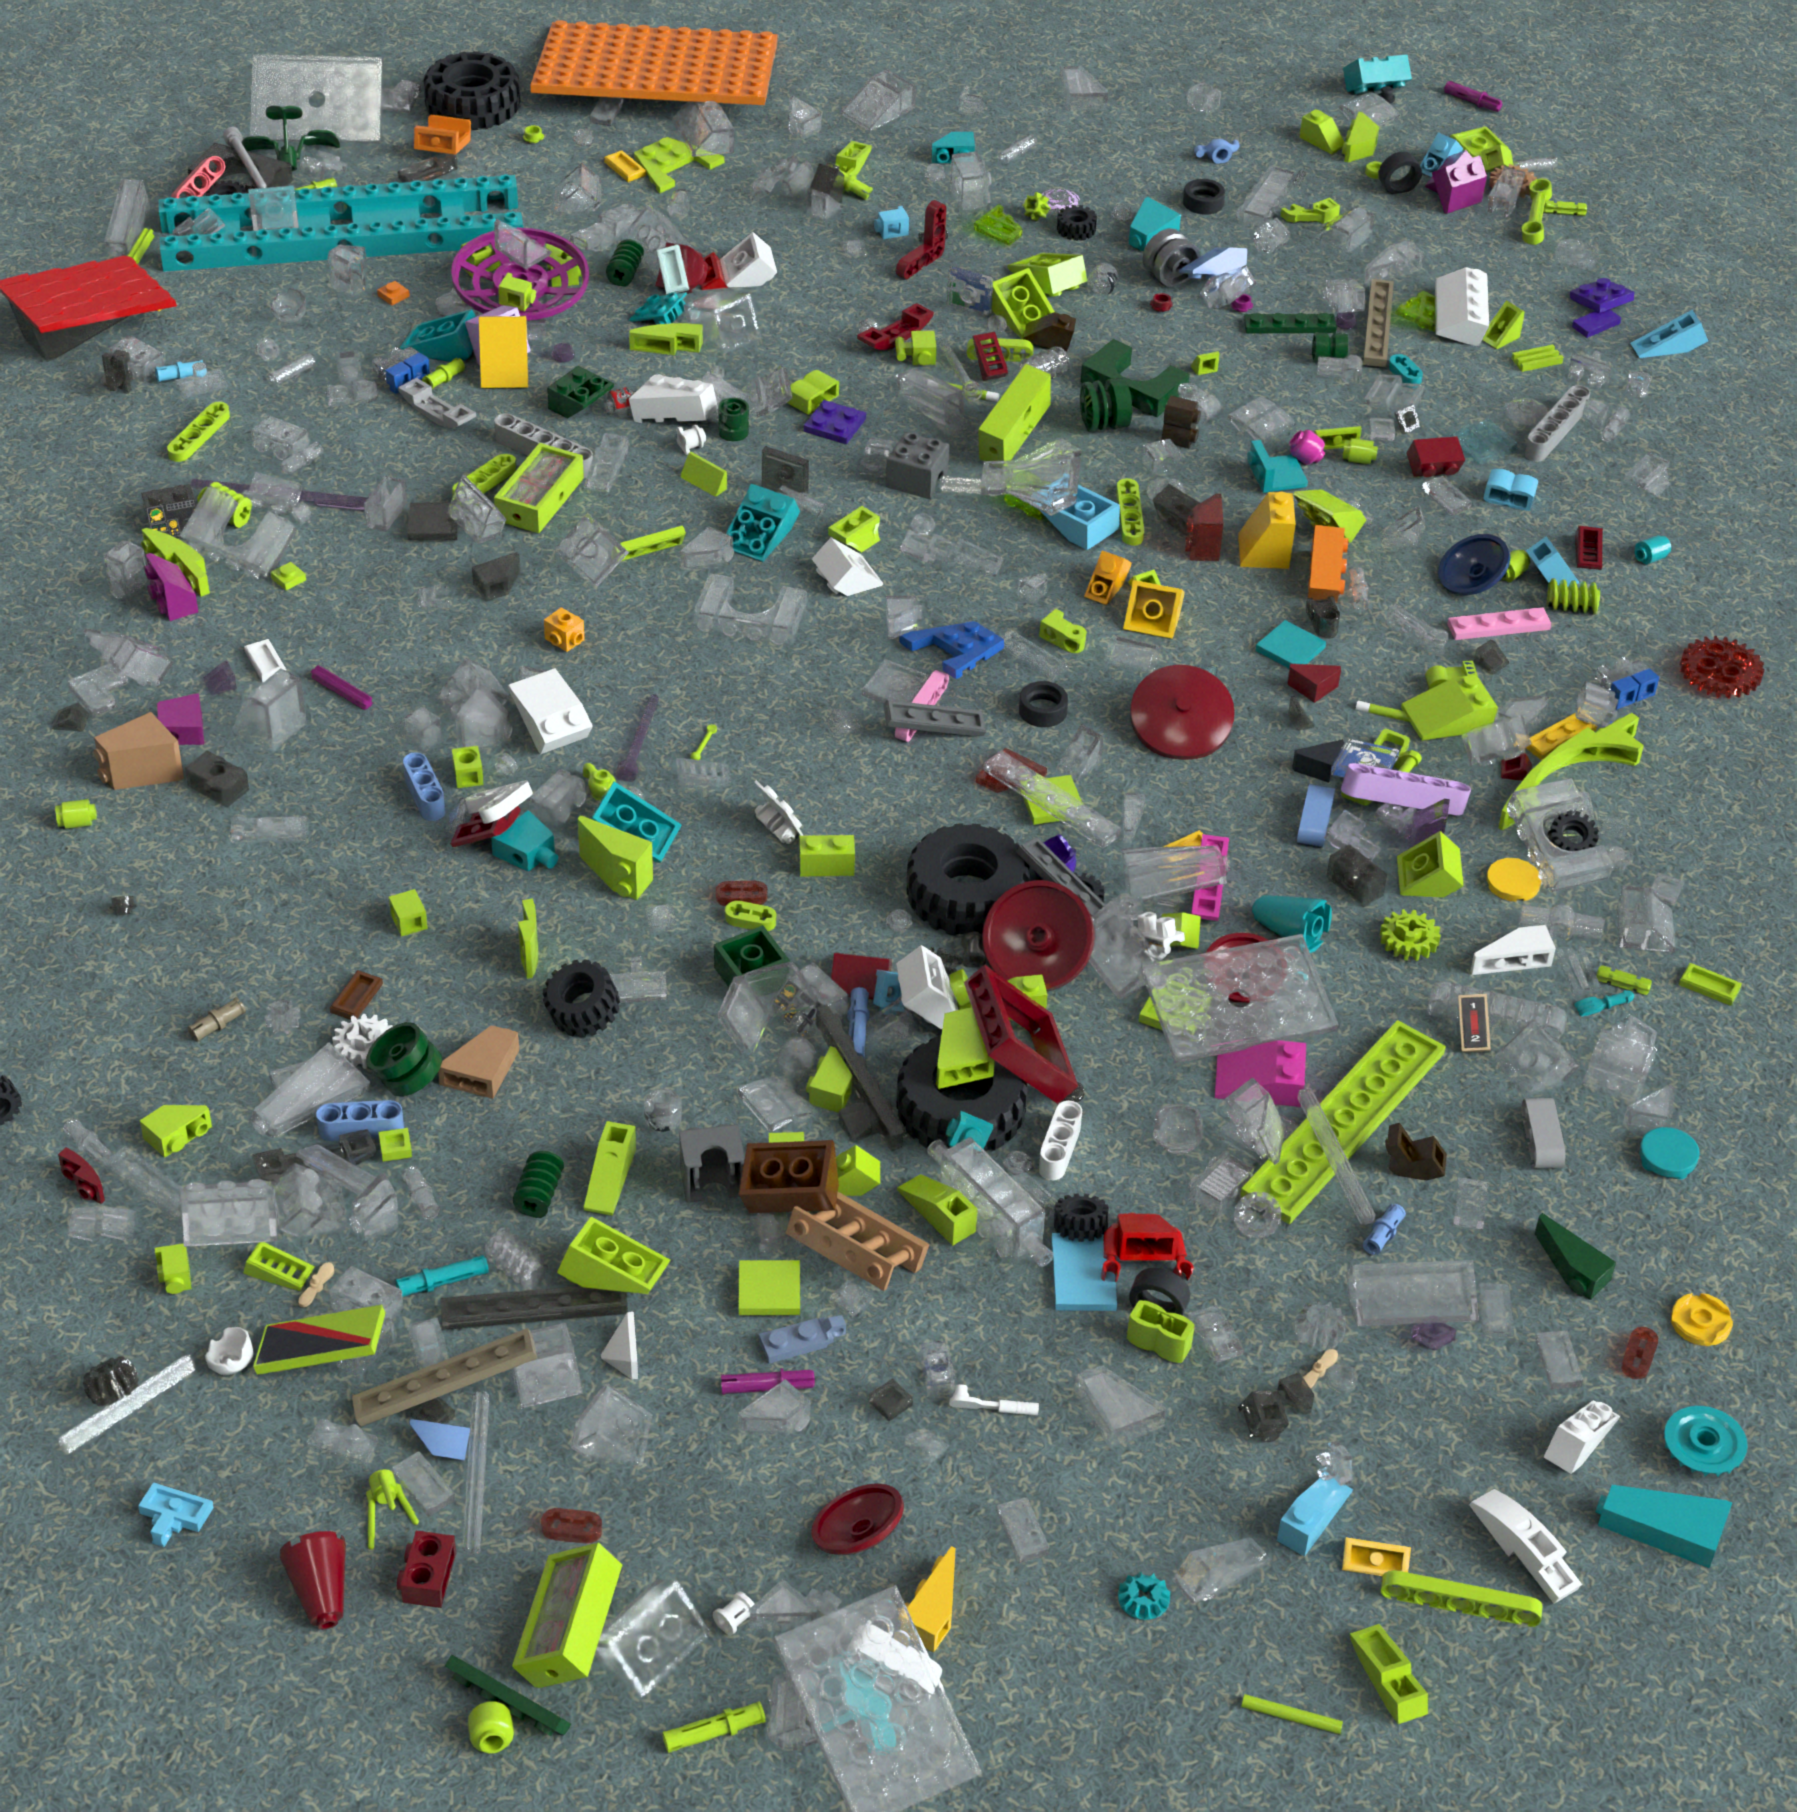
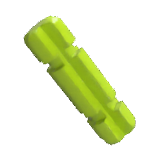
[1544,200,1587,216]
[1596,965,1652,995]

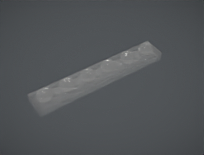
[984,750,1121,849]

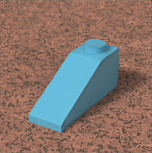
[1630,310,1708,358]
[1277,1474,1353,1557]

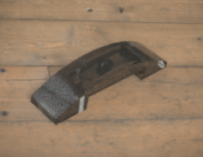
[252,1129,376,1182]

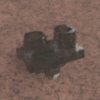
[101,350,133,394]

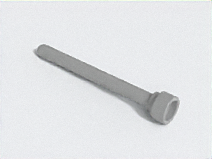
[223,127,267,191]

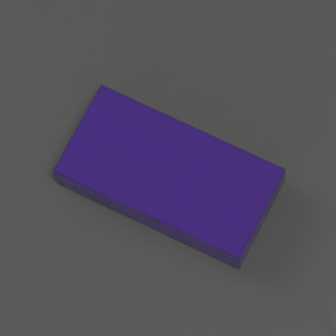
[1572,309,1621,338]

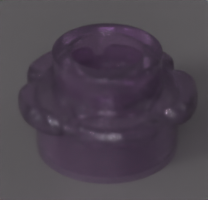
[1335,310,1357,329]
[552,343,575,362]

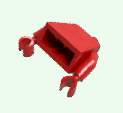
[1101,1212,1194,1282]

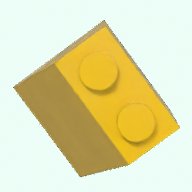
[1238,492,1296,569]

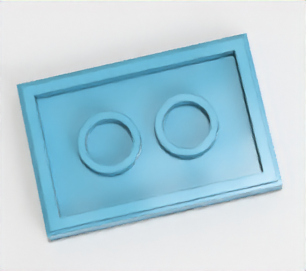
[1051,1233,1117,1311]

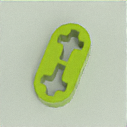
[725,901,776,931]
[949,969,970,1006]

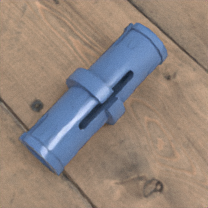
[1363,1204,1406,1255]

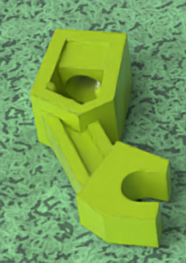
[1280,198,1340,224]

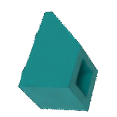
[931,132,975,163]

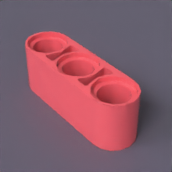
[171,156,225,198]

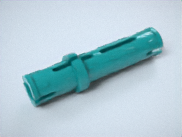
[395,1254,489,1298]

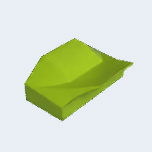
[828,506,880,553]

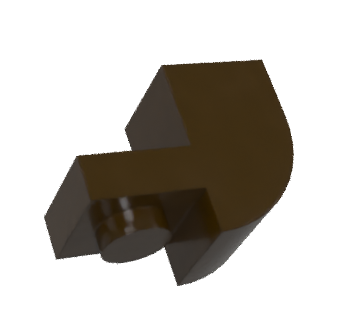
[1385,1123,1447,1181]

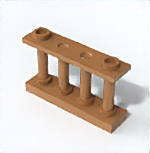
[786,1192,929,1291]

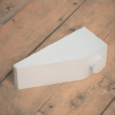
[1470,925,1556,975]

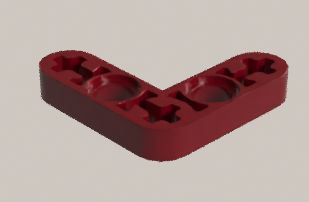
[895,200,946,280]

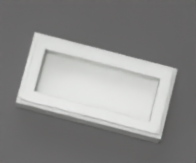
[244,639,287,682]

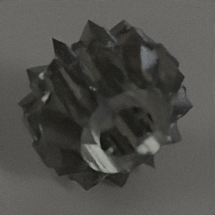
[83,1356,139,1406]

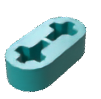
[1389,354,1423,387]

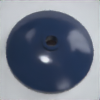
[1438,534,1510,596]

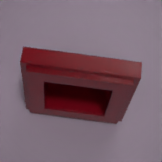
[1501,753,1532,781]

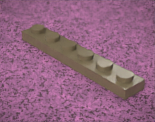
[1363,279,1394,367]
[352,1328,538,1427]

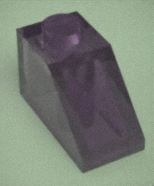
[1404,798,1450,849]

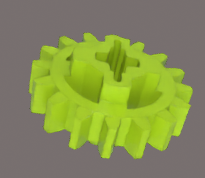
[1380,909,1441,961]

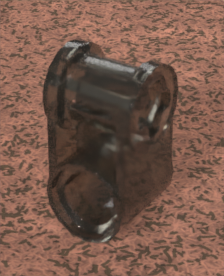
[1306,596,1340,639]

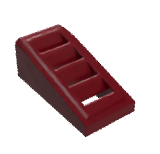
[972,332,1008,381]
[1575,525,1603,570]

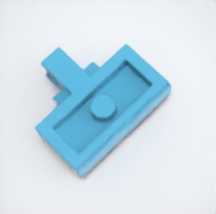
[139,1483,213,1547]

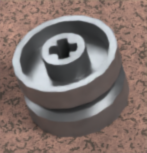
[1142,228,1201,287]

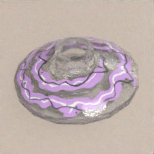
[1041,188,1081,213]

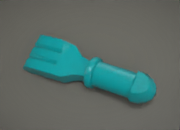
[1574,990,1634,1017]

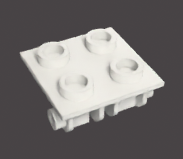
[755,780,804,844]

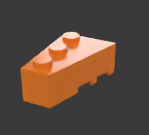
[1308,525,1349,603]

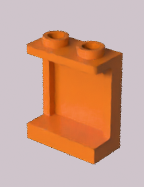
[414,115,471,155]

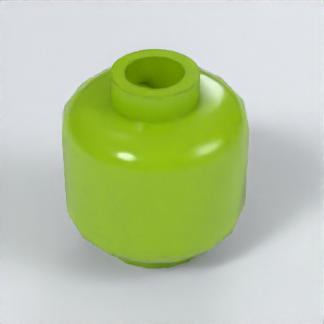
[468,1702,514,1753]

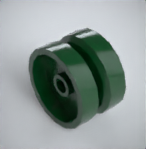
[366,1022,442,1097]

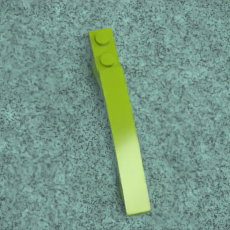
[1498,713,1644,830]

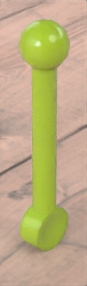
[690,724,717,762]

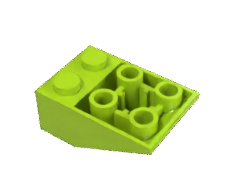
[1293,489,1366,543]

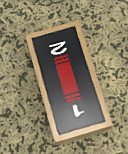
[1458,994,1491,1052]

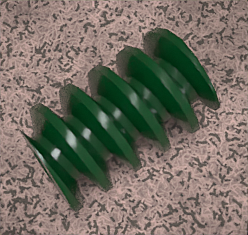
[606,239,644,287]
[513,1151,564,1218]

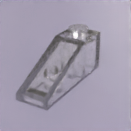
[1363,239,1424,286]
[1172,1537,1272,1603]

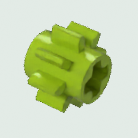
[1022,192,1051,221]

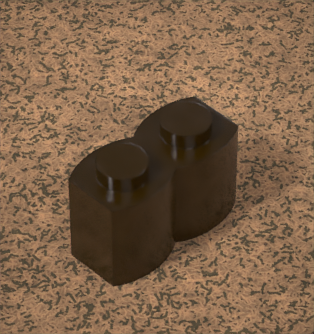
[1162,396,1201,449]

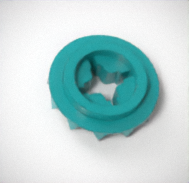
[1118,1571,1170,1620]

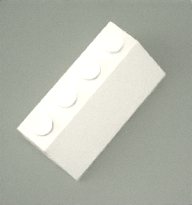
[1435,267,1489,346]

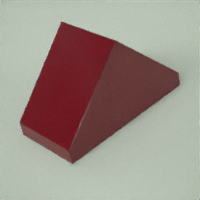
[1287,664,1341,703]

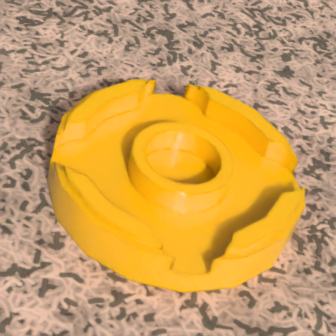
[1486,858,1541,902]
[1671,1293,1733,1346]

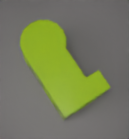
[1039,609,1087,653]
[1425,661,1478,689]

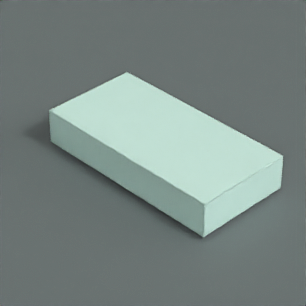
[656,245,689,294]

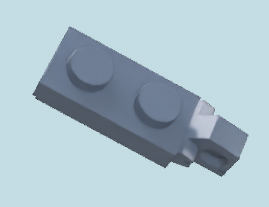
[759,1315,846,1363]

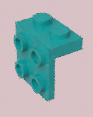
[1247,440,1308,493]

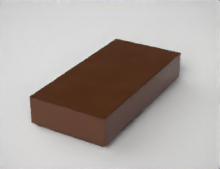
[330,970,383,1020]

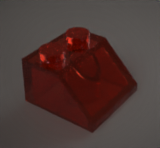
[1185,493,1224,561]

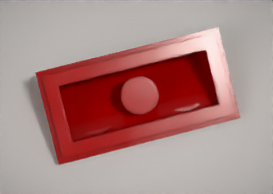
[701,252,728,290]

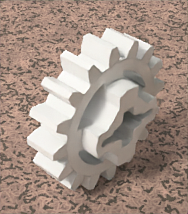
[332,1014,393,1069]

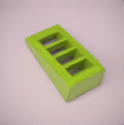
[243,1240,315,1291]

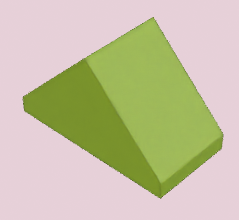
[1482,300,1525,349]

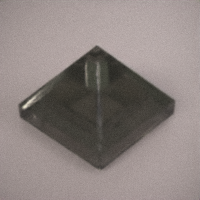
[1394,404,1421,434]

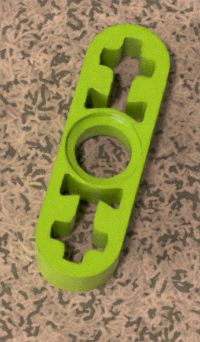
[967,338,1033,362]

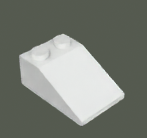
[508,668,592,754]

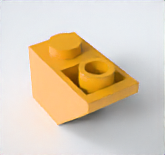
[1084,550,1132,605]

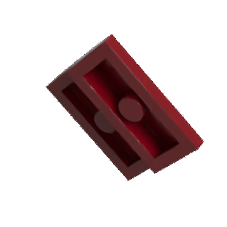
[450,806,521,847]

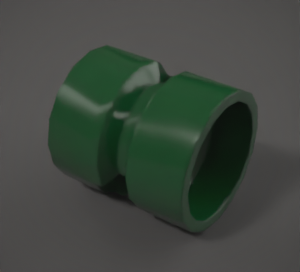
[1312,332,1348,363]
[718,397,749,442]

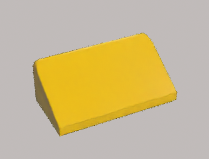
[1342,1537,1411,1576]

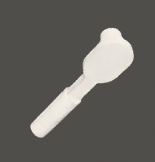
[949,1385,1039,1416]

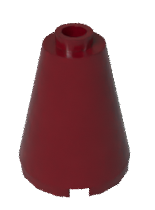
[279,1531,346,1629]

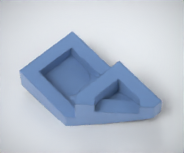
[409,1419,470,1460]

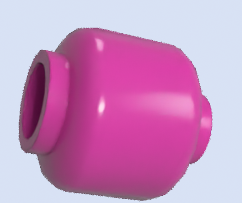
[1289,430,1325,465]

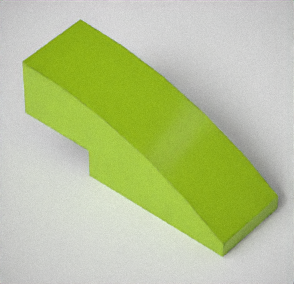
[629,323,703,355]
[1350,1624,1428,1724]

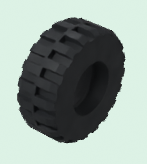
[424,51,520,130]
[906,823,1030,937]
[896,1036,1028,1157]

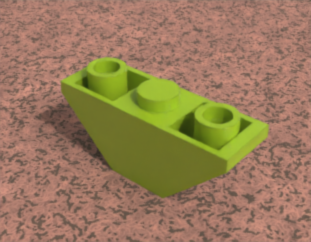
[1342,112,1379,163]

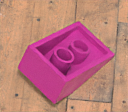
[1215,1040,1306,1107]

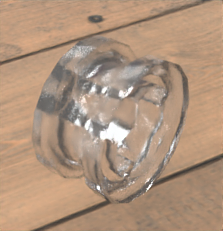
[256,337,280,361]

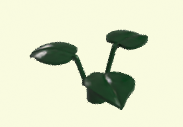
[241,106,340,171]

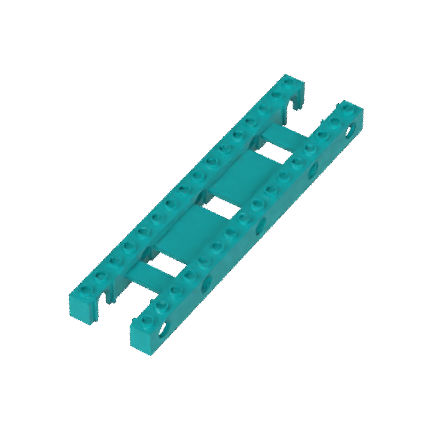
[159,174,524,272]

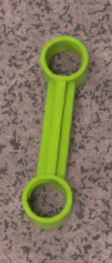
[1521,178,1552,245]

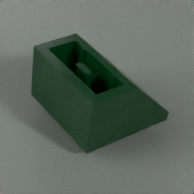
[547,366,614,419]

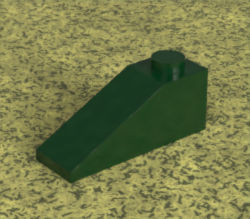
[1534,1213,1616,1300]

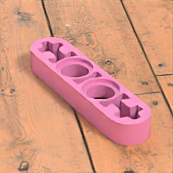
[895,670,949,742]

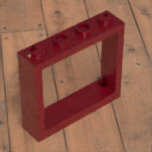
[964,965,1078,1104]

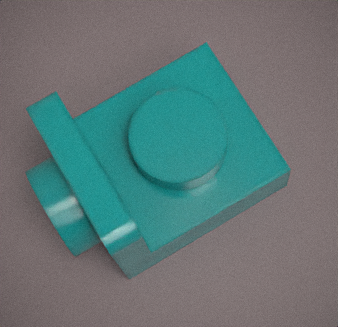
[946,1111,993,1154]

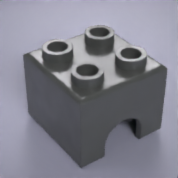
[886,432,949,499]
[679,1124,745,1203]

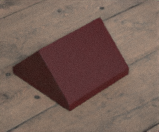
[830,952,892,1000]

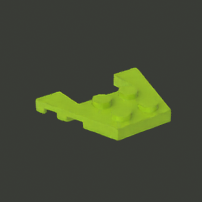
[634,137,725,193]

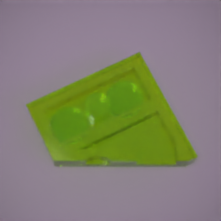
[974,204,1023,246]
[1395,291,1436,332]

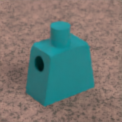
[491,811,559,871]

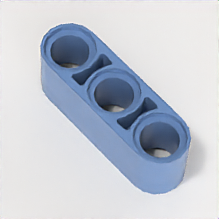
[403,752,445,821]
[1297,784,1335,847]
[316,1100,404,1141]

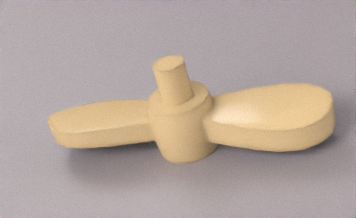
[298,1262,334,1308]
[1300,1349,1338,1390]

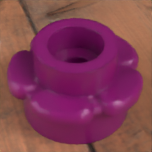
[1231,293,1253,312]

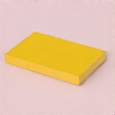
[479,316,528,388]

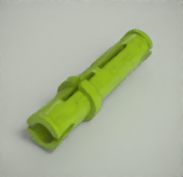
[662,1701,766,1753]

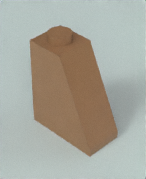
[438,1025,519,1099]

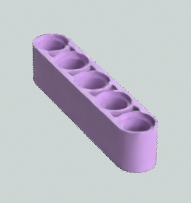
[1341,763,1471,815]

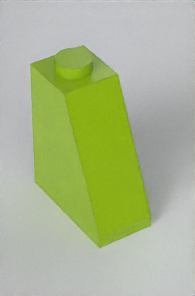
[936,1007,995,1089]

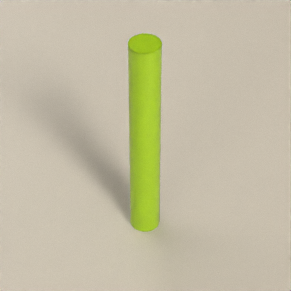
[1241,1694,1343,1734]

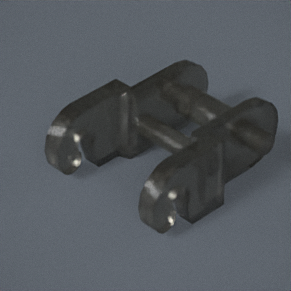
[929,947,963,976]

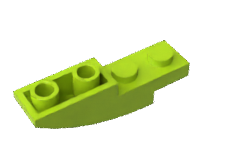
[141,528,210,597]

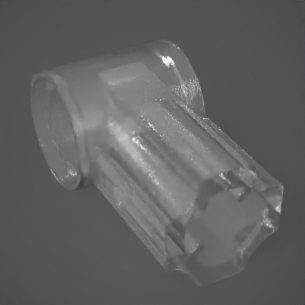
[1316,355,1363,384]

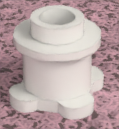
[676,425,706,455]

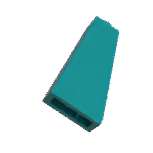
[1595,1485,1732,1568]

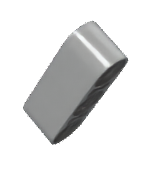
[1521,1098,1565,1168]

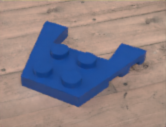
[899,621,1004,679]

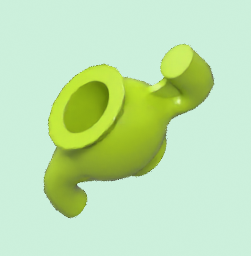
[583,763,616,801]

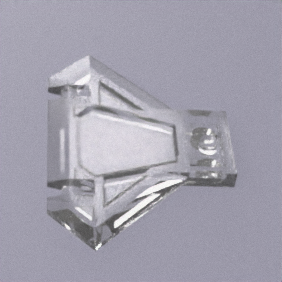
[980,438,1082,516]

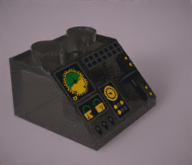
[141,484,202,540]

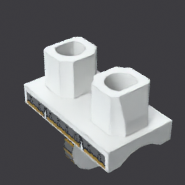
[1130,912,1185,960]

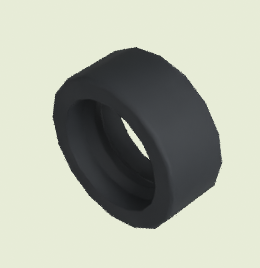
[1378,152,1422,194]
[1183,179,1225,215]
[1019,681,1068,727]
[1129,1267,1191,1316]

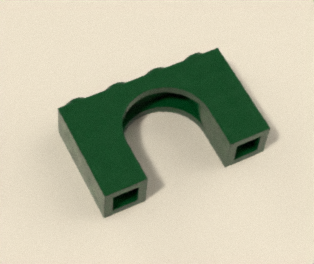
[1080,339,1190,417]

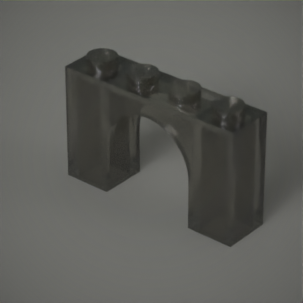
[187,143,293,193]

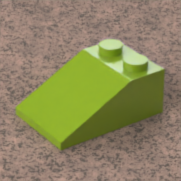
[1007,252,1087,297]
[990,268,1055,339]
[1401,674,1498,740]
[578,815,653,900]
[557,1217,670,1294]

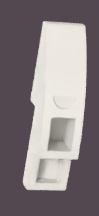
[1469,1489,1582,1604]

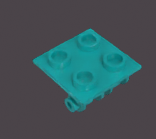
[628,292,687,325]

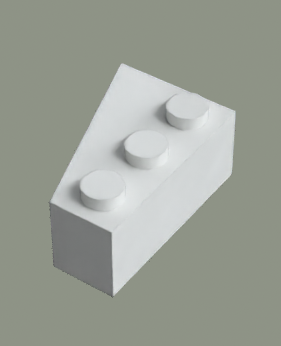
[629,374,718,423]

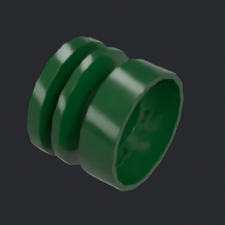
[1080,378,1132,432]

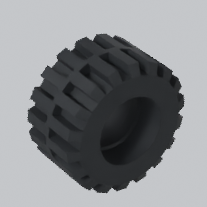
[542,959,620,1038]

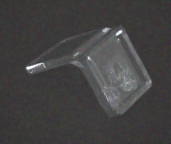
[718,962,818,1054]

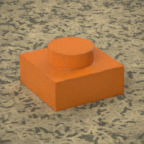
[377,281,410,305]

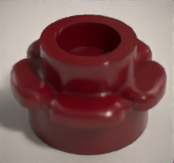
[1150,293,1173,312]

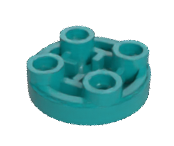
[1639,1127,1700,1180]

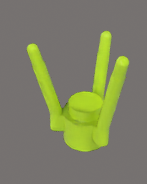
[366,1469,419,1550]

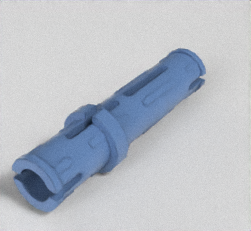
[846,987,870,1063]

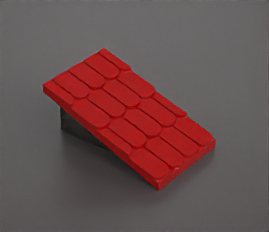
[0,256,177,362]

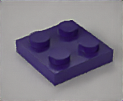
[1570,278,1634,313]
[804,400,866,445]

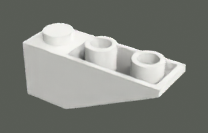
[1544,1400,1620,1474]

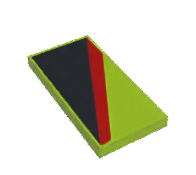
[253,1305,386,1375]

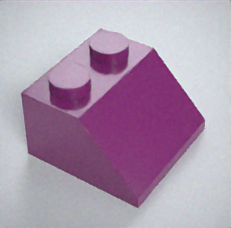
[1432,156,1487,214]

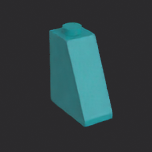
[1128,197,1181,251]

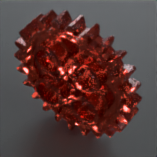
[1680,636,1765,699]

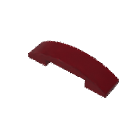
[857,303,934,350]

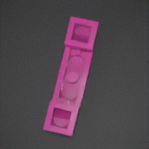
[1192,834,1229,921]

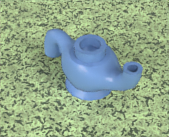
[1194,139,1239,164]

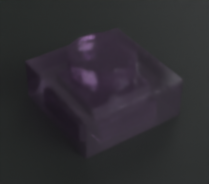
[1412,1317,1456,1351]

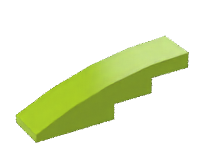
[818,141,872,200]

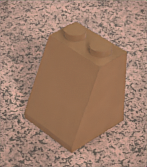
[94,712,184,790]

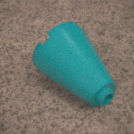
[1252,895,1332,953]

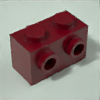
[1406,436,1465,477]

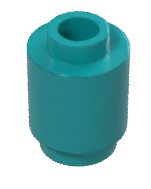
[1634,535,1671,565]

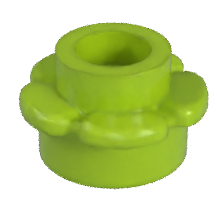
[523,125,544,143]

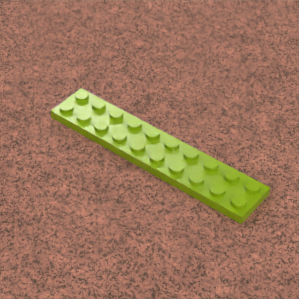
[1240,1020,1446,1225]

